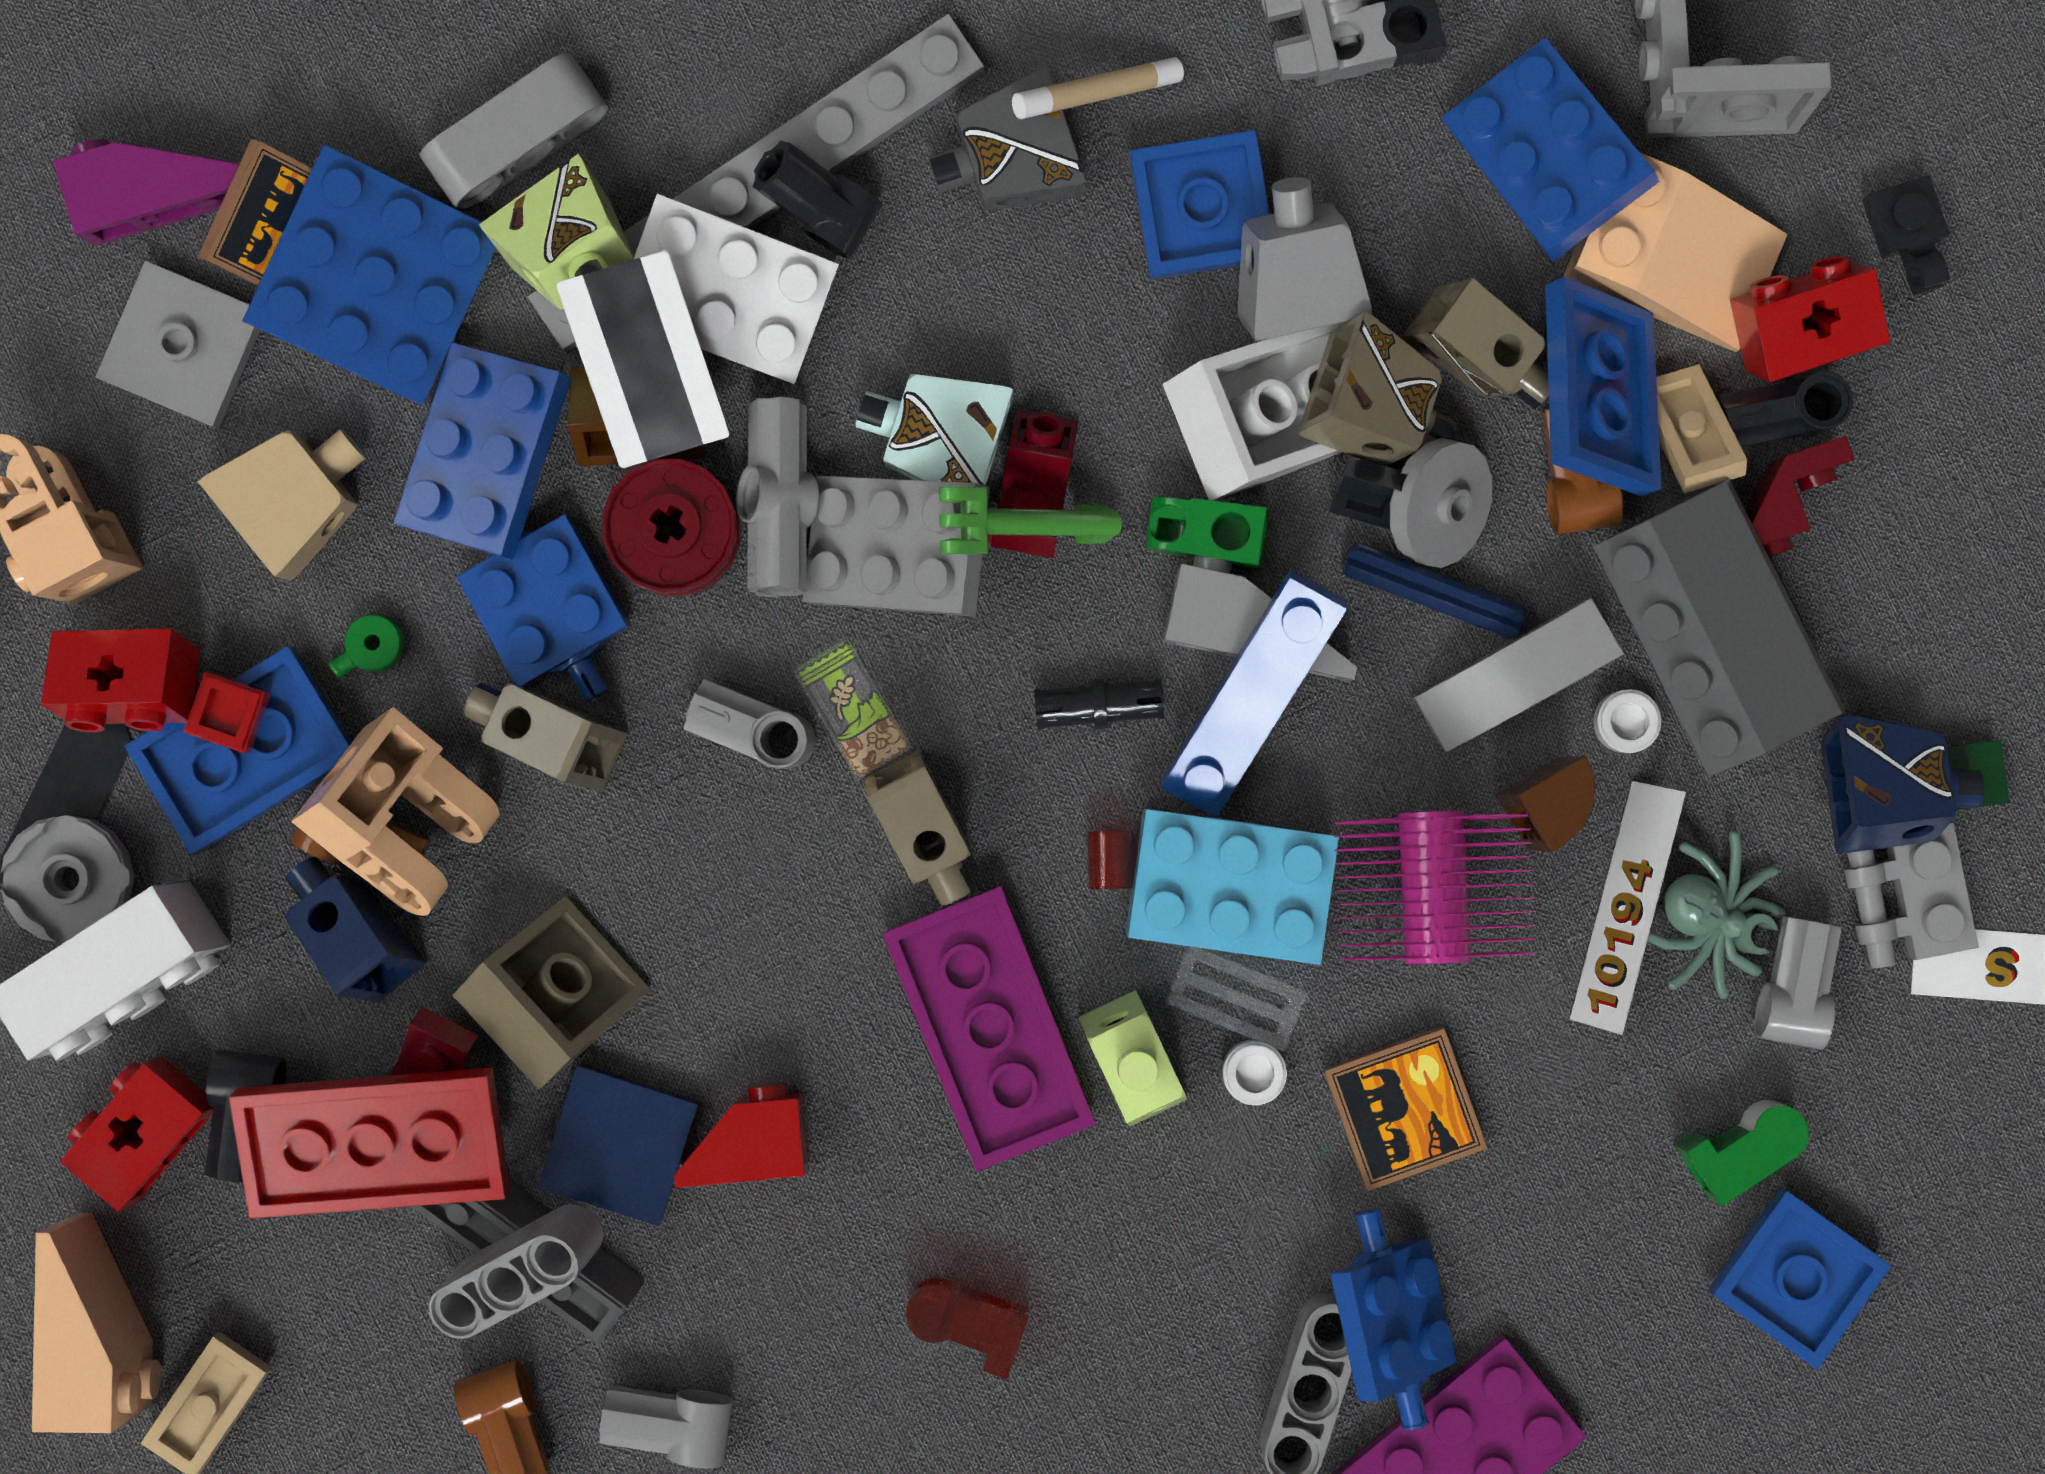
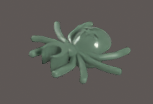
[1647,830,1786,999]

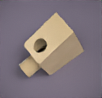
[197,429,366,581]

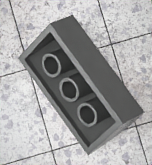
[1593,479,1845,777]

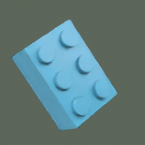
[1125,808,1339,965]

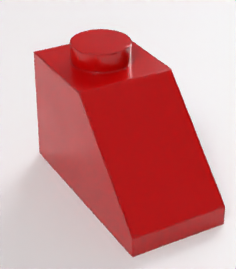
[674,1083,809,1188]

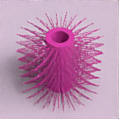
[1333,811,1537,964]

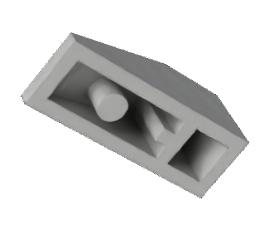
[1162,556,1357,682]

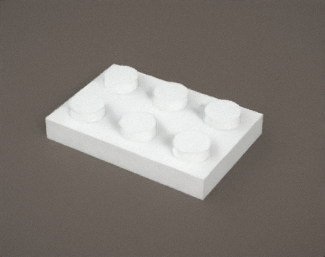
[633,194,839,384]

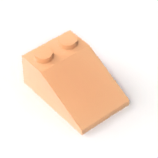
[1563,153,1788,352]
[32,1213,161,1433]

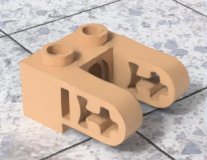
[0,434,143,604]
[291,707,500,916]

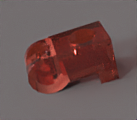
[905,1277,1028,1379]

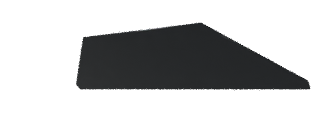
[0,724,131,884]

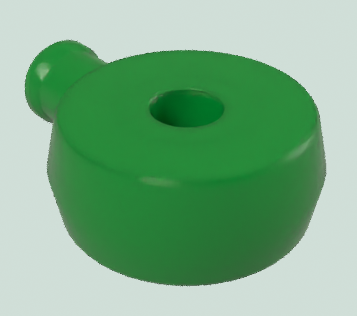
[328,613,405,678]

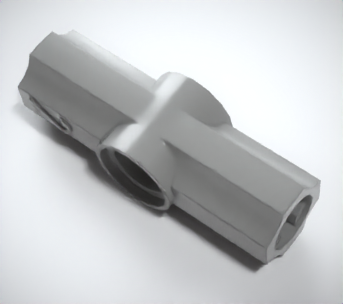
[736,397,819,597]

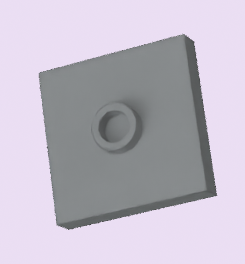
[95,261,260,429]

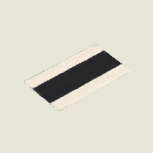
[556,251,729,468]

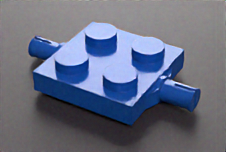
[456,514,632,702]
[1330,1208,1456,1430]

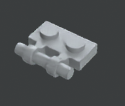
[1844,823,1979,969]

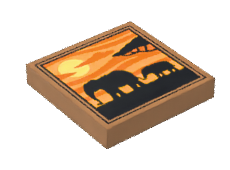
[198,139,312,286]
[1322,1026,1488,1191]

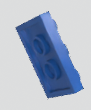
[1441,38,1660,262]
[1545,276,1662,496]
[393,343,571,560]
[124,646,352,855]

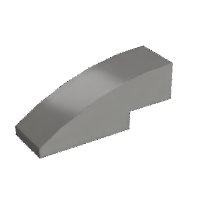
[1413,598,1624,752]

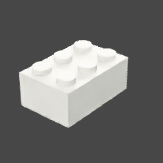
[0,881,231,1062]

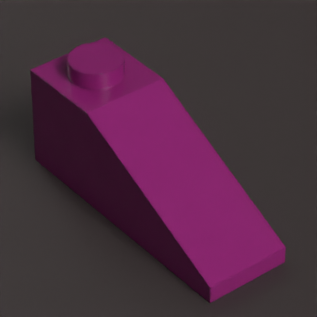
[53,139,239,246]

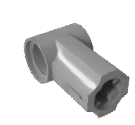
[683,678,816,769]
[1754,916,1842,1050]
[599,1385,733,1468]

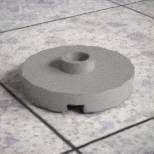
[1390,438,1492,568]
[1,815,134,942]

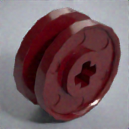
[602,459,741,597]

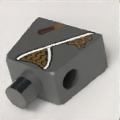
[928,67,1086,211]

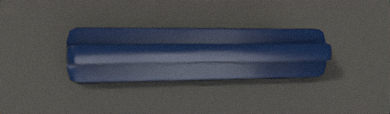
[1343,543,1527,638]

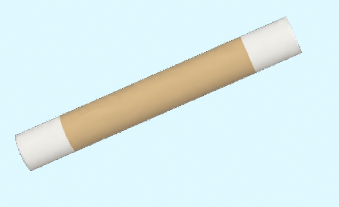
[1012,57,1184,119]

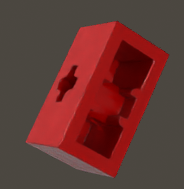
[1730,255,1890,382]
[41,629,200,732]
[59,1057,213,1212]

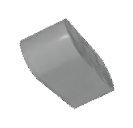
[420,53,608,211]
[428,1204,603,1339]
[1259,1292,1352,1474]

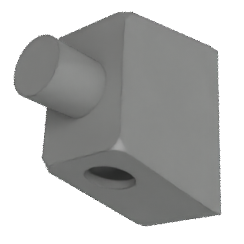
[1238,177,1373,342]

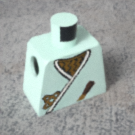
[856,374,1013,486]

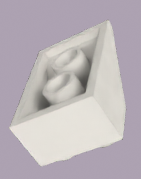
[1163,321,1348,501]

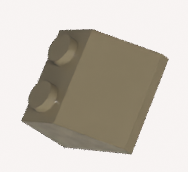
[453,896,651,1090]

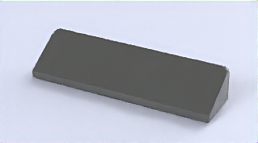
[411,1180,644,1345]

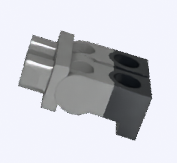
[1261,0,1446,87]

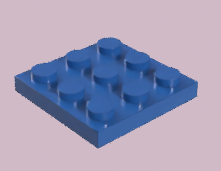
[242,144,496,406]

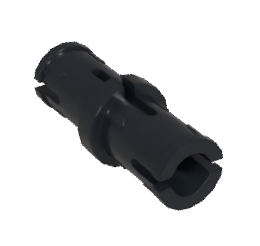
[1034,678,1164,730]

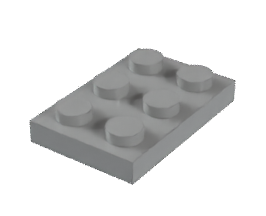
[802,476,990,617]

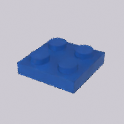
[1129,130,1270,280]
[1707,1187,1891,1370]

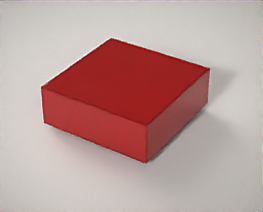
[183,671,271,754]

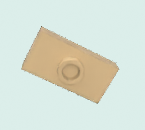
[1656,364,1747,494]
[141,1332,273,1474]

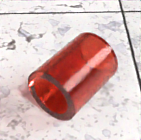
[1087,830,1133,889]

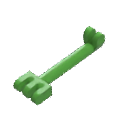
[939,487,1122,555]

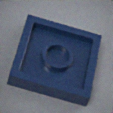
[537,1063,701,1227]

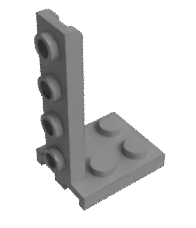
[1635,0,1832,138]

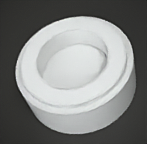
[1593,689,1661,753]
[1222,1040,1287,1105]

